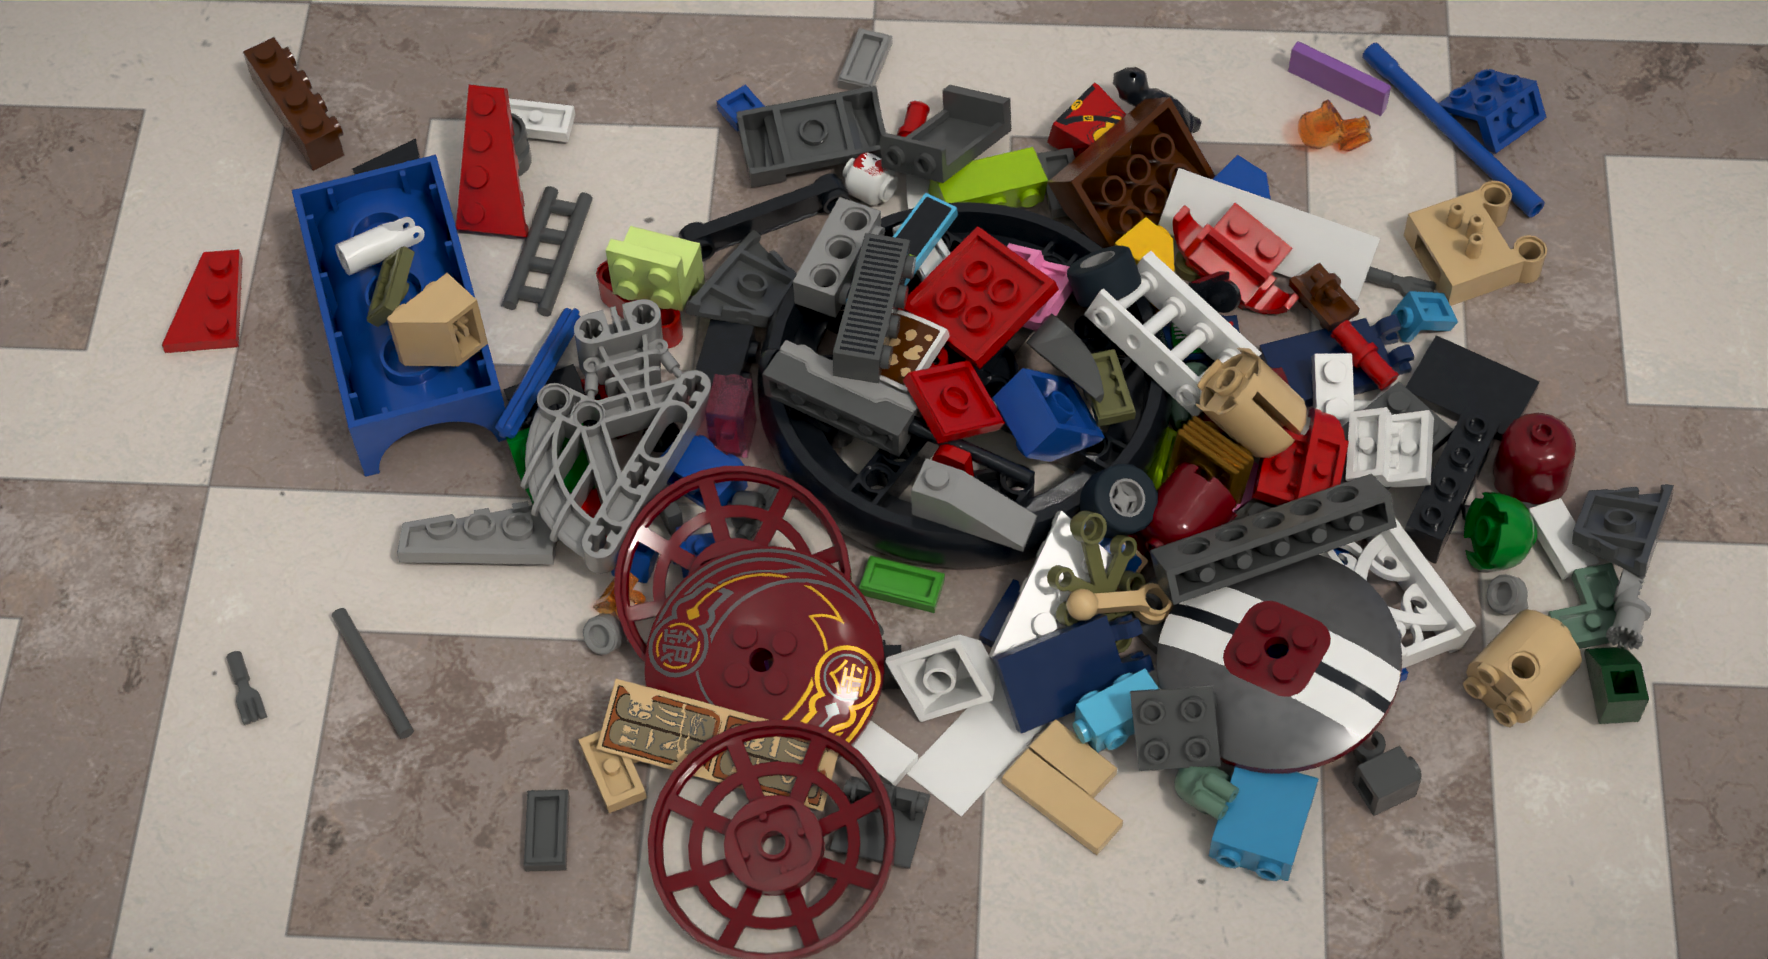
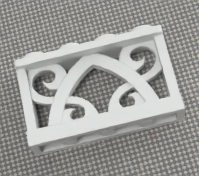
[1318,518,1476,669]

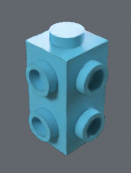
[1072,669,1159,752]

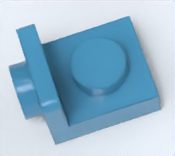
[1391,291,1458,342]

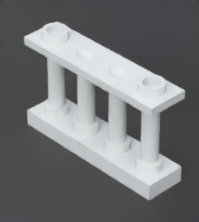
[1084,251,1262,416]

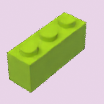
[928,147,1048,208]

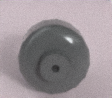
[727,490,766,528]

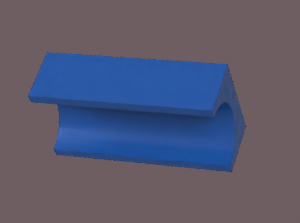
[292,155,506,477]

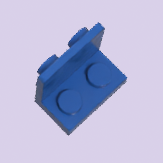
[1439,69,1547,154]

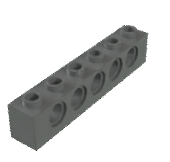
[1150,473,1397,605]

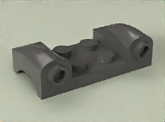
[736,86,886,188]

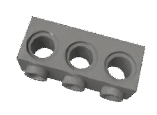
[793,197,885,318]

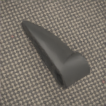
[1026,313,1104,403]

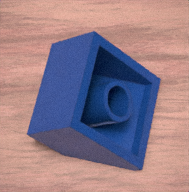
[993,368,1105,462]

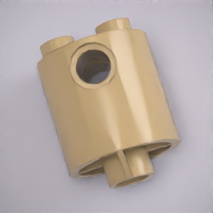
[1463,609,1582,727]

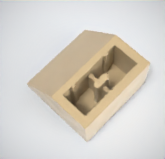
[387,273,488,366]

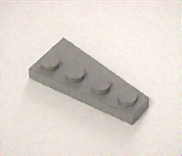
[397,501,557,565]

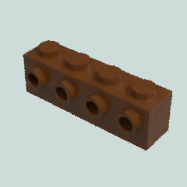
[243,37,345,171]

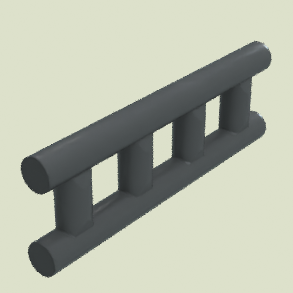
[502,186,593,316]

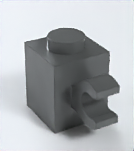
[1353,731,1422,816]

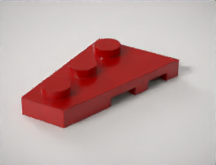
[162,249,242,353]

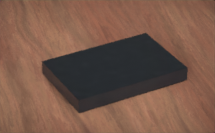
[1406,335,1540,441]

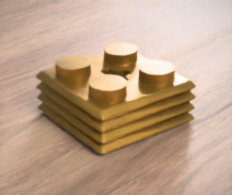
[1166,416,1254,508]

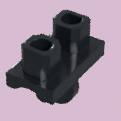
[1188,271,1241,313]

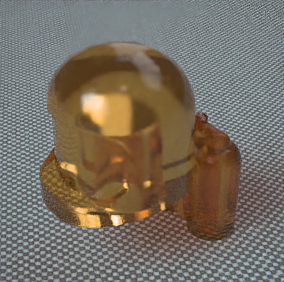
[1297,99,1372,152]

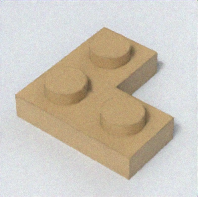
[578,730,647,813]

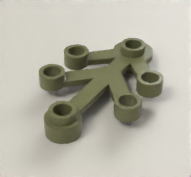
[1047,510,1146,653]

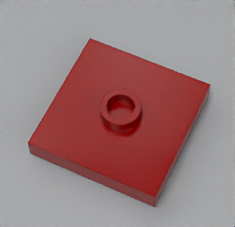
[903,360,1005,444]

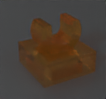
[593,573,646,616]

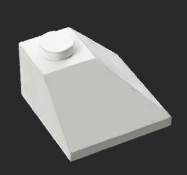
[886,634,997,722]

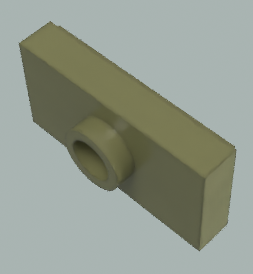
[367,246,415,327]
[1087,349,1136,427]

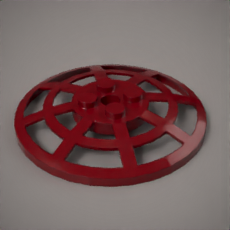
[614,466,852,672]
[648,719,896,959]

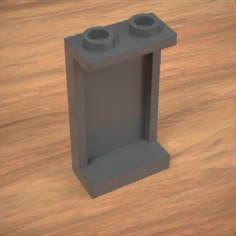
[880,85,1012,183]

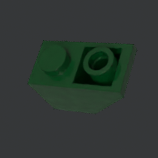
[1584,647,1649,724]

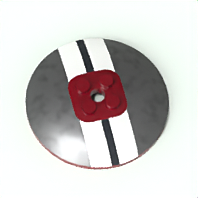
[1156,555,1402,774]

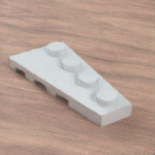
[989,510,1113,664]

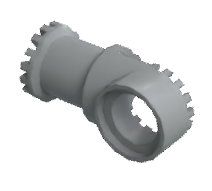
[1606,569,1651,650]

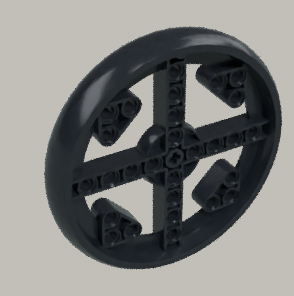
[757,202,1173,569]

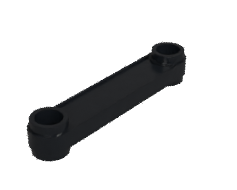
[678,173,850,262]

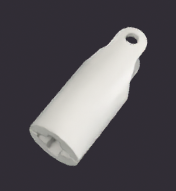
[335,217,425,276]

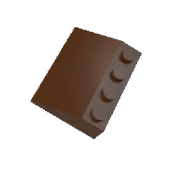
[1047,97,1215,248]

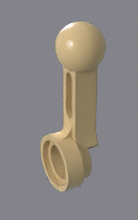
[1066,583,1173,625]

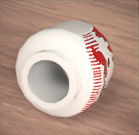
[843,152,898,206]

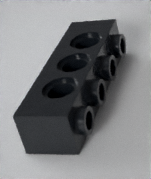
[1405,407,1501,564]

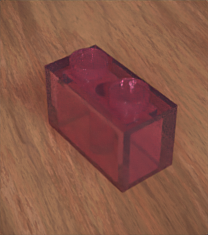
[705,374,757,458]

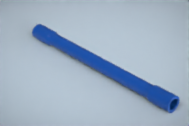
[1362,42,1545,218]

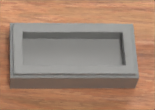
[838,28,892,90]

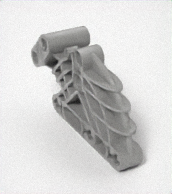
[520,299,712,574]

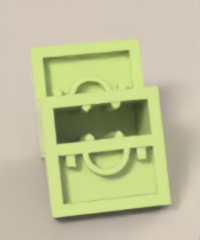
[606,226,705,311]

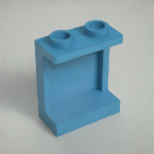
[1209,767,1319,881]

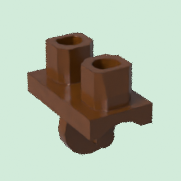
[1289,263,1360,332]

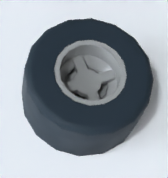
[1067,246,1141,308]
[1080,464,1158,539]

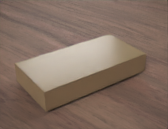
[1029,719,1117,798]

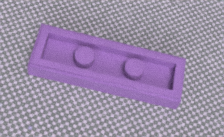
[1288,41,1391,116]

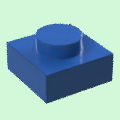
[716,84,765,132]

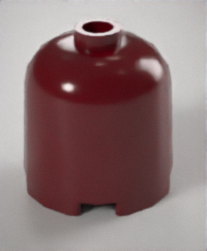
[1493,412,1576,505]
[1141,463,1237,552]

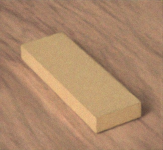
[1002,749,1123,855]

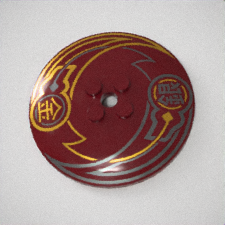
[645,546,885,760]

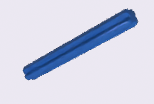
[495,308,581,439]

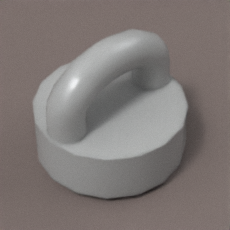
[1487,574,1528,615]
[583,613,627,655]

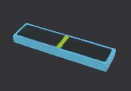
[846,192,958,302]

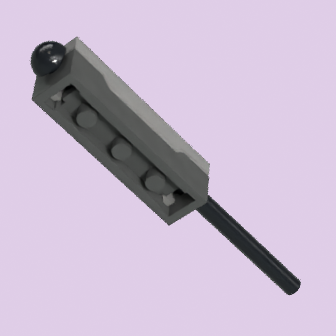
[758,340,1035,486]

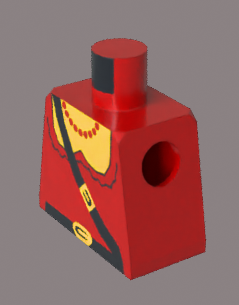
[1047,82,1127,158]

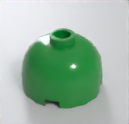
[1464,492,1537,571]

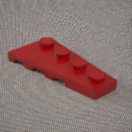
[456,84,529,237]

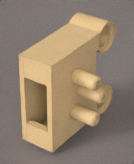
[1404,181,1547,306]

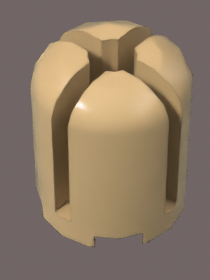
[1196,348,1307,458]

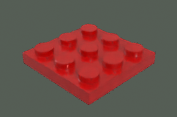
[903,226,1059,369]

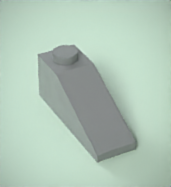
[911,458,1037,551]

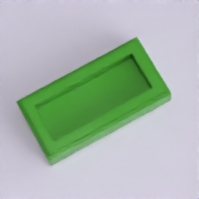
[859,555,945,613]

